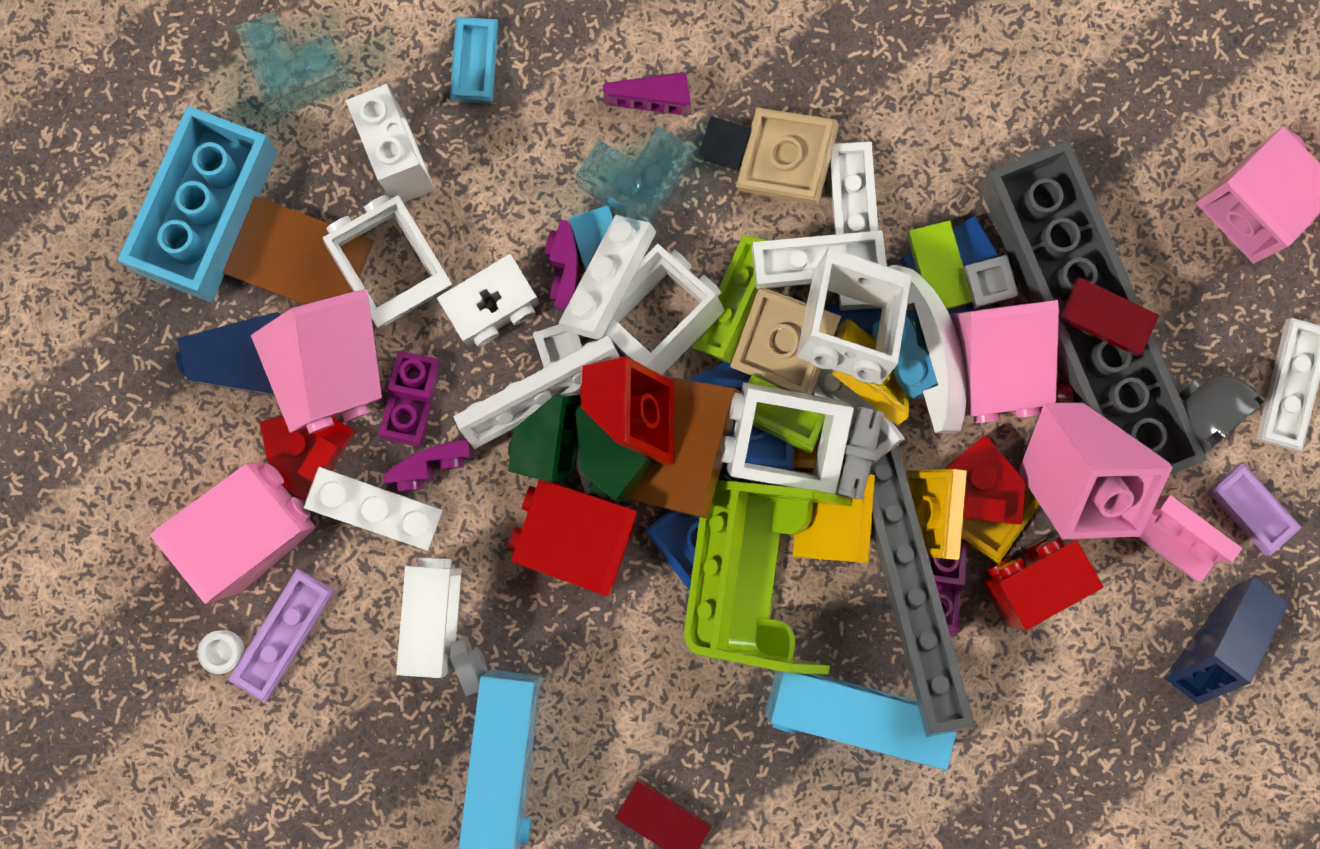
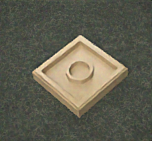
[736,107,839,205]
[730,288,841,395]

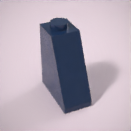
[175,312,282,397]
[1164,577,1289,705]

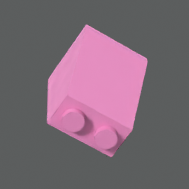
[1196,126,1320,264]
[251,289,382,434]
[949,300,1059,423]
[1018,403,1173,539]
[150,462,316,604]

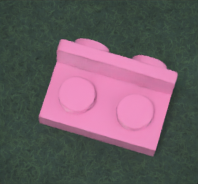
[1137,495,1242,581]

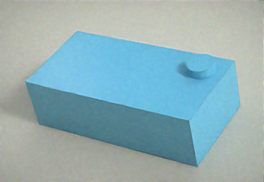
[117,106,278,303]
[459,670,541,849]
[765,670,957,771]

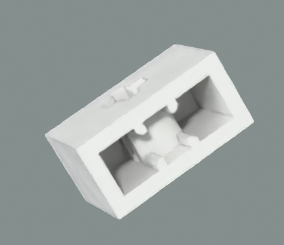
[437,254,540,347]

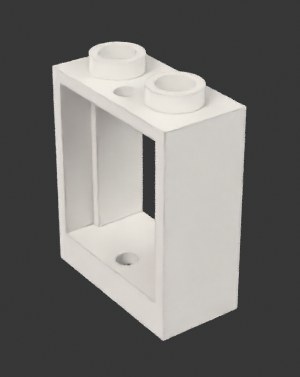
[345,84,435,203]
[322,195,452,331]
[603,243,725,375]
[796,247,912,385]
[721,382,854,494]
[396,558,462,678]

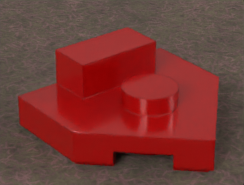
[259,416,356,501]
[943,435,1025,525]

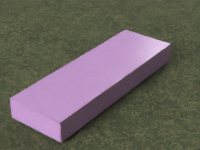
[228,569,336,703]

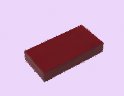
[1058,277,1160,356]
[615,779,712,849]

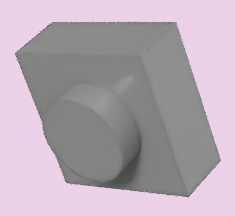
[964,255,1019,309]
[450,637,488,696]

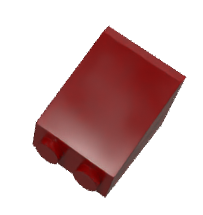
[507,480,639,596]

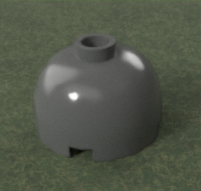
[1179,375,1266,454]

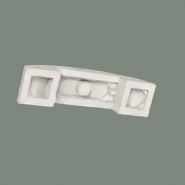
[889,265,967,434]

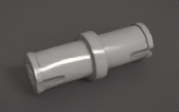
[836,407,885,500]

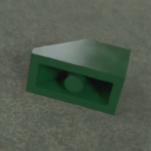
[508,392,581,483]
[575,404,656,502]

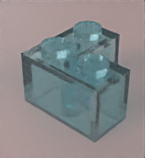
[235,11,355,118]
[576,126,695,226]

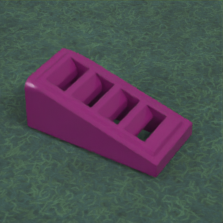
[602,72,691,116]

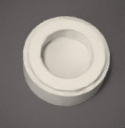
[198,630,244,674]

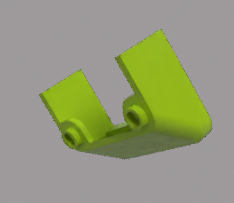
[684,480,852,674]

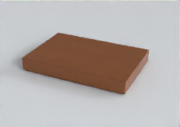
[222,196,374,305]
[629,376,741,519]

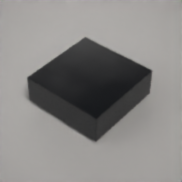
[698,116,751,171]

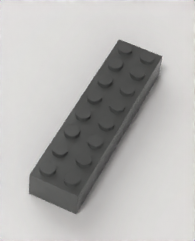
[979,141,1207,475]

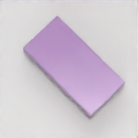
[1208,463,1302,556]

